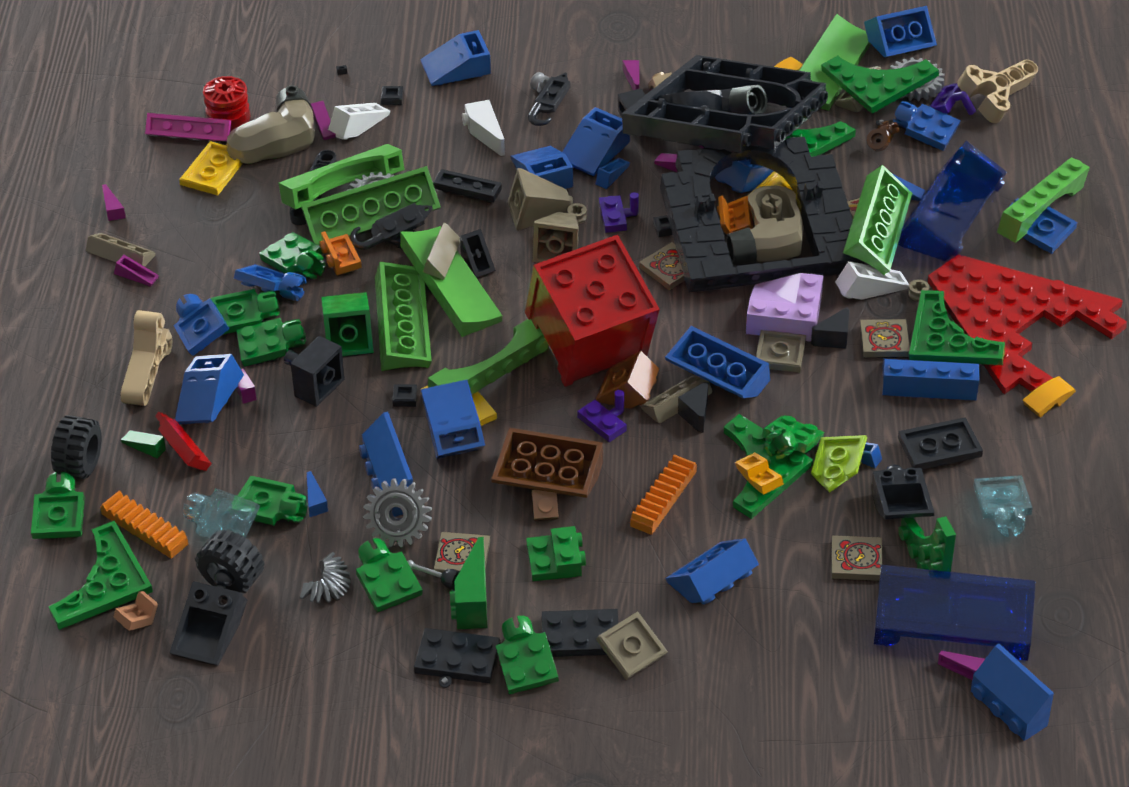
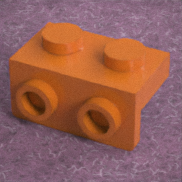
[717,195,754,234]
[319,231,362,275]

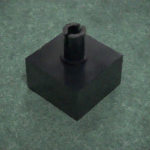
[284,336,345,407]

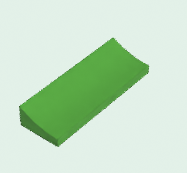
[799,14,871,111]
[843,165,912,275]
[301,166,441,246]
[401,226,502,337]
[375,262,432,371]

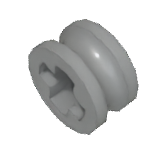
[530,72,550,93]

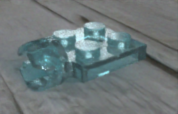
[973,475,1033,537]
[183,488,260,539]

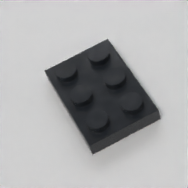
[898,417,983,470]
[542,609,618,657]
[414,628,500,683]

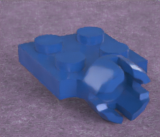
[893,101,961,151]
[1009,198,1077,254]
[234,264,307,301]
[173,294,229,356]

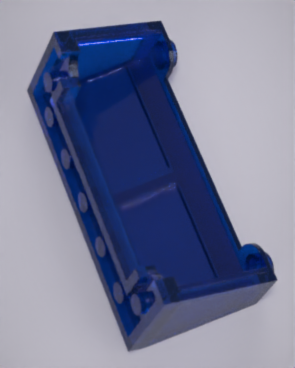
[898,141,1007,261]
[874,565,1036,661]

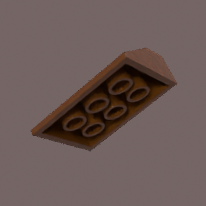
[491,428,603,498]

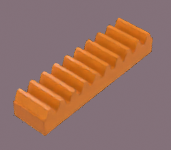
[630,455,697,535]
[100,491,188,559]

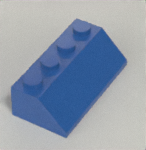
[665,326,770,398]
[882,359,979,400]
[359,412,413,517]

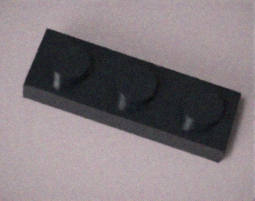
[433,169,502,203]

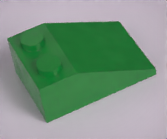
[450,537,488,629]

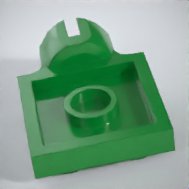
[259,232,326,279]
[211,289,280,334]
[237,318,306,367]
[762,415,824,459]
[31,472,85,539]
[229,476,308,525]
[356,538,423,613]
[496,616,559,695]

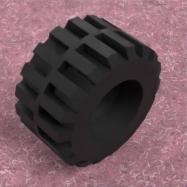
[51,415,102,479]
[195,529,265,595]

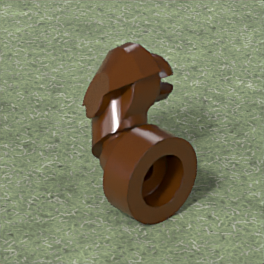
[867,121,900,152]

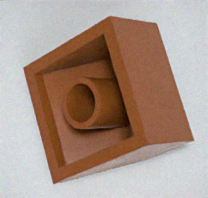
[596,351,659,409]

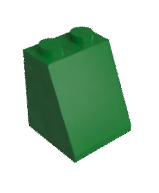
[321,292,374,356]

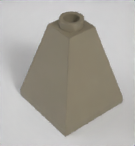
[508,168,573,230]
[533,212,579,263]

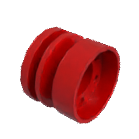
[203,76,250,131]

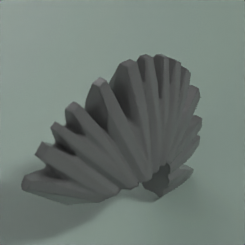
[300,552,351,603]

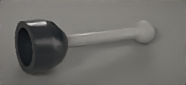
[407,560,460,590]

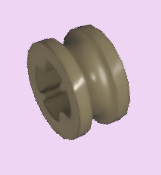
[567,203,587,224]
[908,279,929,301]

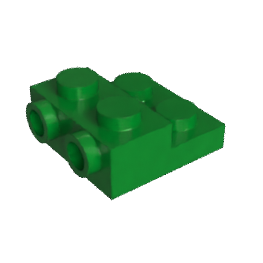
[526,526,586,581]

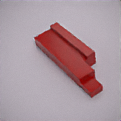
[155,412,212,471]

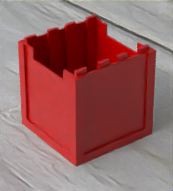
[525,235,660,387]

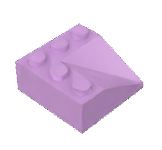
[746,273,823,341]

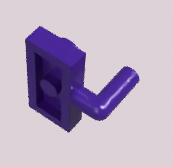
[930,83,976,115]
[599,192,639,233]
[577,390,627,442]

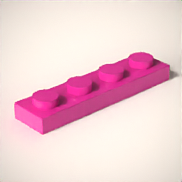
[145,113,231,142]

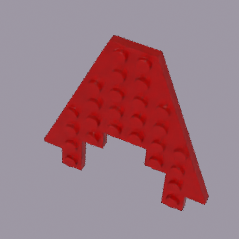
[928,254,1127,394]

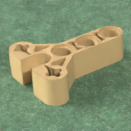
[957,59,1038,123]
[121,310,173,406]

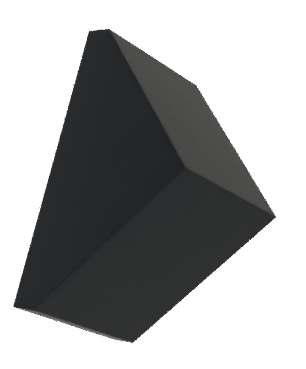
[460,229,496,278]
[811,307,849,349]
[678,382,709,433]

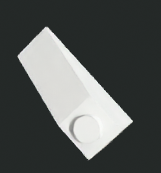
[462,100,505,156]
[328,103,390,140]
[835,261,909,300]

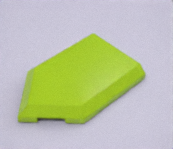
[811,435,867,493]

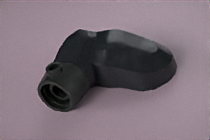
[657,85,767,115]

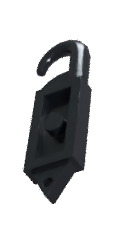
[528,72,571,126]
[350,203,433,250]

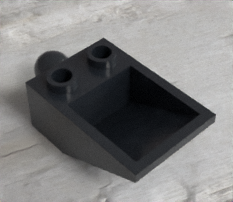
[872,464,935,519]
[170,568,248,666]

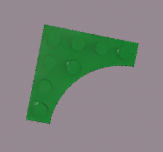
[821,55,939,113]
[785,121,856,157]
[909,290,1005,365]
[724,414,813,519]
[898,516,956,604]
[48,521,153,630]

